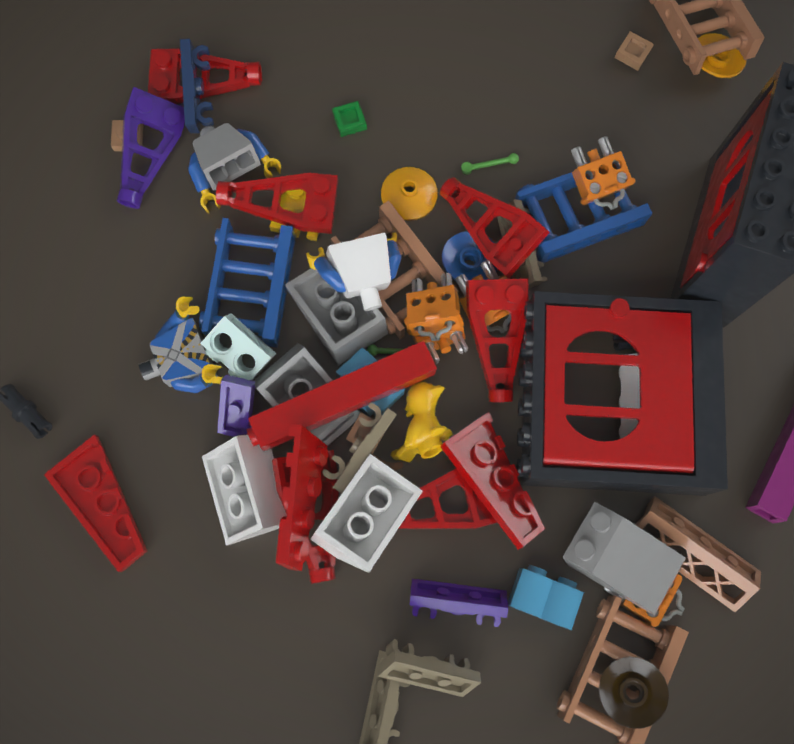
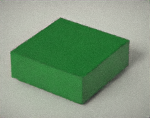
[332,101,367,137]

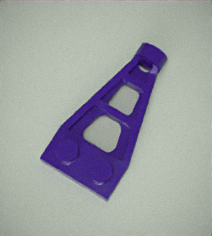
[117,87,185,209]

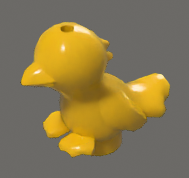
[390,381,453,462]

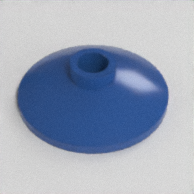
[442,231,498,282]

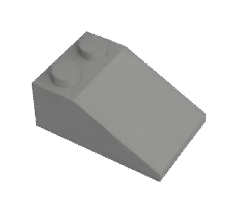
[285,269,388,366]
[254,343,360,446]
[563,502,686,616]

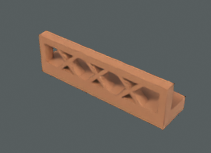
[635,496,761,612]

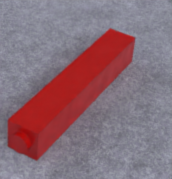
[246,341,437,452]

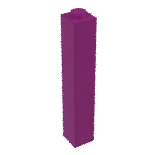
[745,405,794,523]

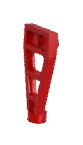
[148,49,262,104]
[216,173,338,234]
[440,177,550,278]
[466,278,529,402]
[272,450,339,584]
[398,468,497,529]

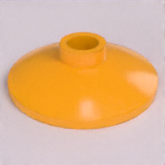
[698,33,746,78]
[381,167,438,221]

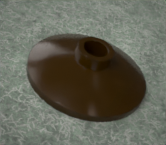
[599,657,669,729]

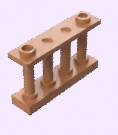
[649,0,765,75]
[331,200,459,339]
[556,596,689,744]

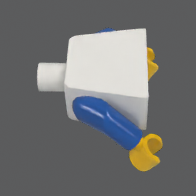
[306,232,401,311]

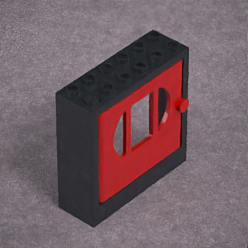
[670,62,794,328]
[516,291,728,496]

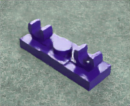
[409,579,508,627]

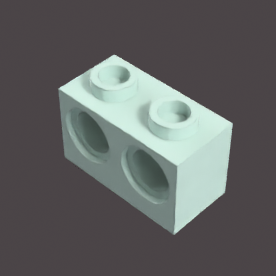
[200,313,276,381]

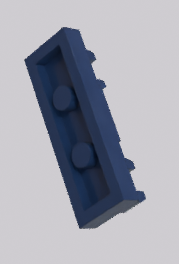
[180,39,214,134]

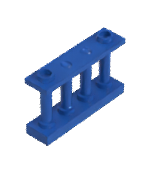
[515,155,652,263]
[199,218,296,348]

